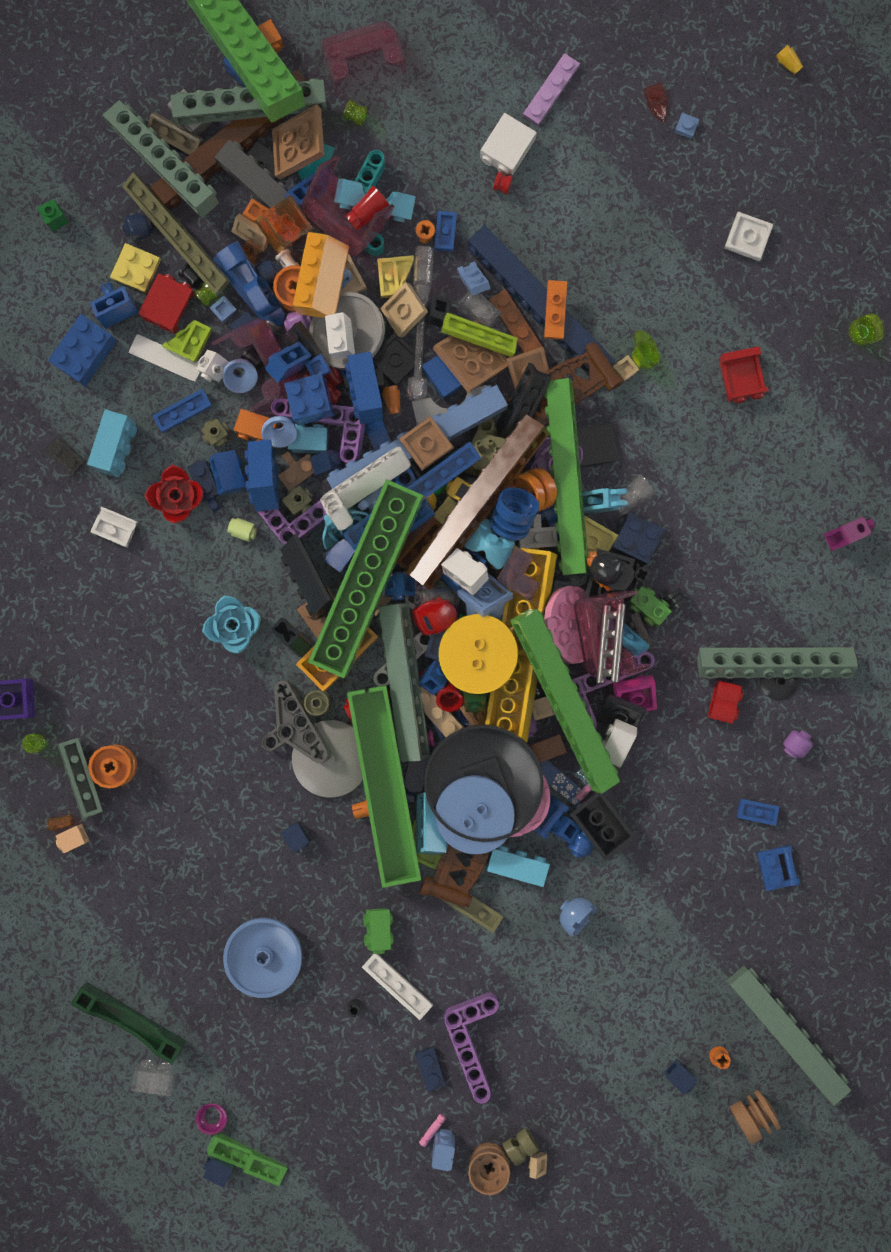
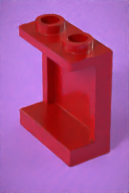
[138,273,196,335]
[719,346,769,404]

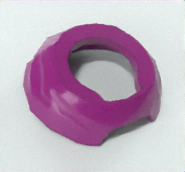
[195,1104,227,1135]

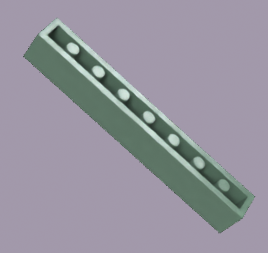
[379,603,430,762]
[726,966,851,1106]

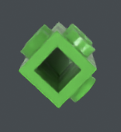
[628,586,672,627]
[363,908,393,954]

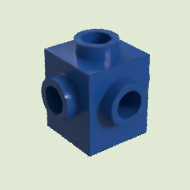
[385,572,415,601]

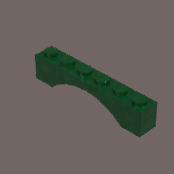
[70,982,187,1065]

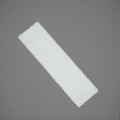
[128,334,200,382]

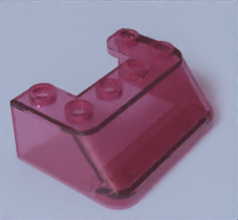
[321,21,406,95]

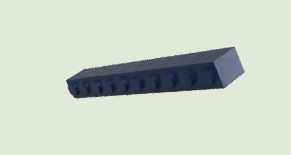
[468,225,616,377]

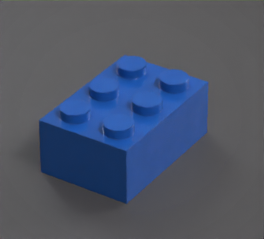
[48,314,117,387]
[345,351,383,424]
[245,439,279,512]

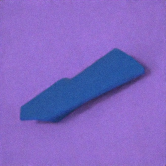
[212,241,286,326]

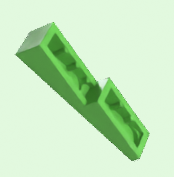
[207,1132,288,1186]

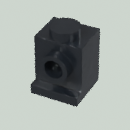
[424,295,452,328]

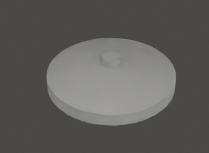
[309,292,385,370]
[292,720,363,797]

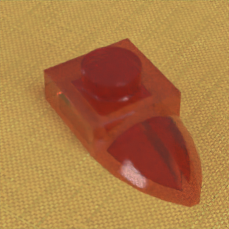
[643,82,668,123]

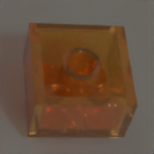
[255,195,313,254]

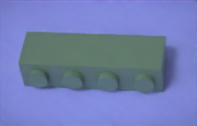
[58,738,103,819]

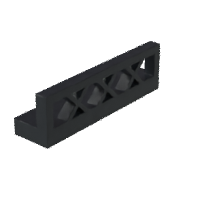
[497,363,552,439]

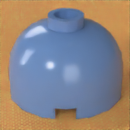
[560,897,597,937]

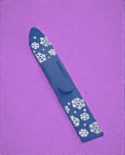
[540,760,588,807]

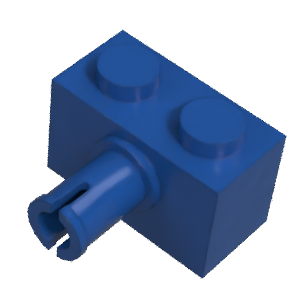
[90,282,139,329]

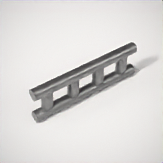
[597,604,625,684]

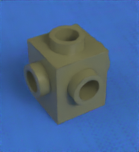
[201,419,231,449]
[282,485,313,517]

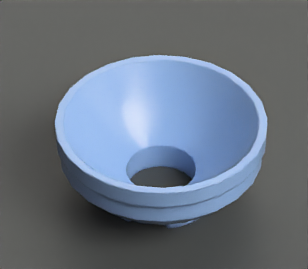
[222,359,258,393]
[262,416,297,448]

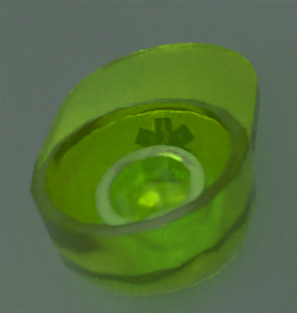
[849,313,884,346]
[632,330,660,370]

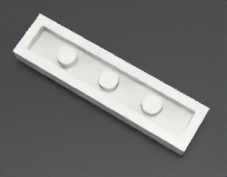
[362,954,433,1020]

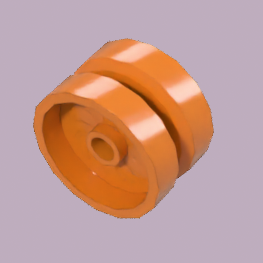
[273,265,301,313]
[509,467,557,513]
[88,744,137,789]

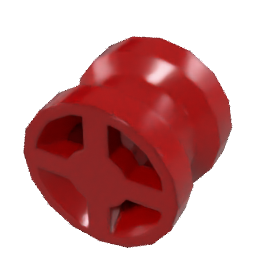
[493,172,513,195]

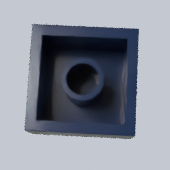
[611,513,665,565]

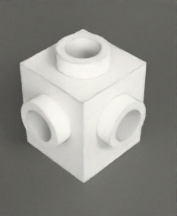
[196,350,229,382]

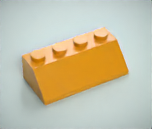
[293,232,349,318]
[296,627,379,692]

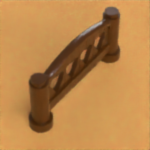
[506,342,625,426]
[419,844,490,907]

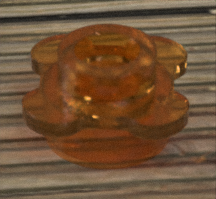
[242,239,262,263]

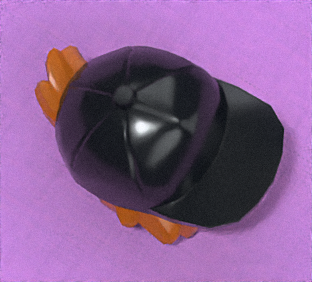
[587,551,634,591]

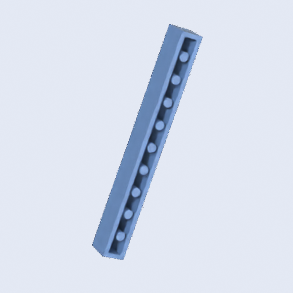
[326,385,508,489]

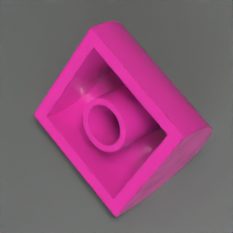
[613,675,657,711]

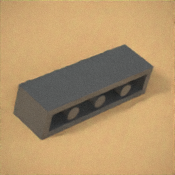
[214,139,288,212]

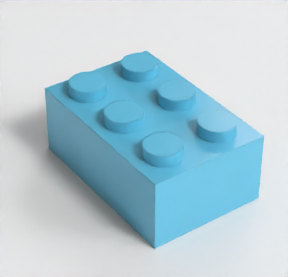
[87,409,137,477]

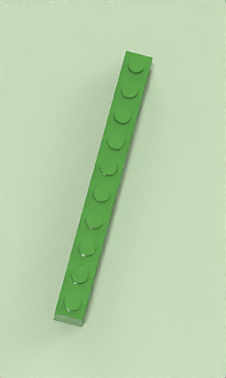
[544,378,590,575]
[510,609,620,794]

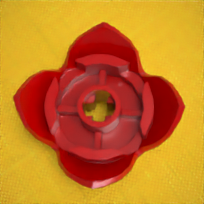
[144,465,204,524]

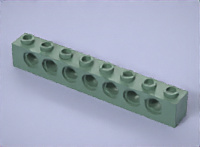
[171,78,327,126]
[103,100,219,218]
[697,647,858,679]

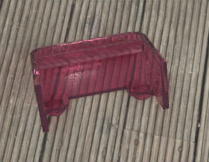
[302,156,395,256]
[212,319,297,412]
[574,590,650,675]

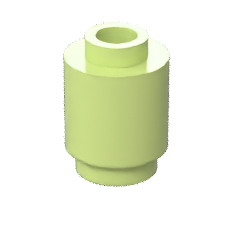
[227,518,257,542]

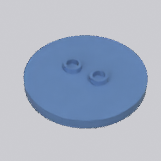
[435,775,515,854]

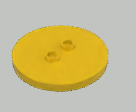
[439,614,518,694]

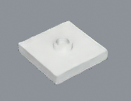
[724,212,773,261]

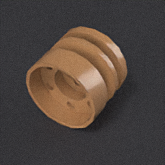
[729,1090,781,1145]
[468,1142,510,1195]

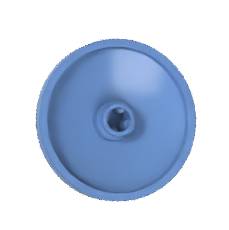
[223,917,302,998]

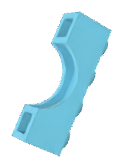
[334,179,416,222]

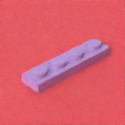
[523,53,580,126]

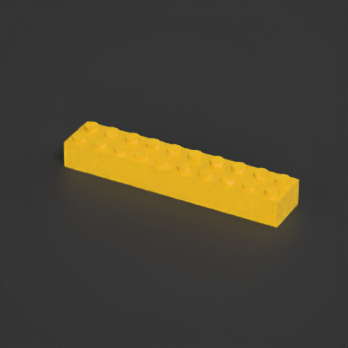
[486,547,557,743]

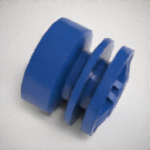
[490,487,539,540]

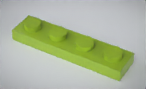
[442,313,518,357]

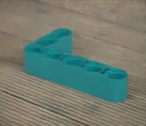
[333,150,385,256]

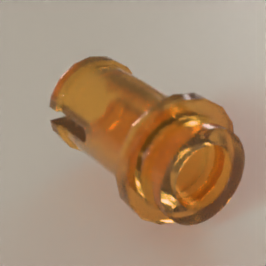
[47,814,73,832]

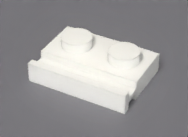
[91,507,138,548]

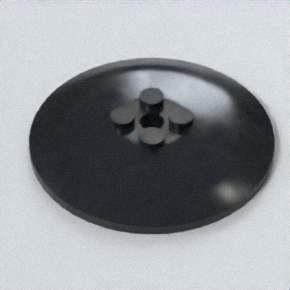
[424,724,544,842]

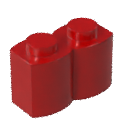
[707,680,744,724]

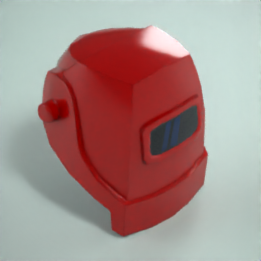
[412,596,457,635]

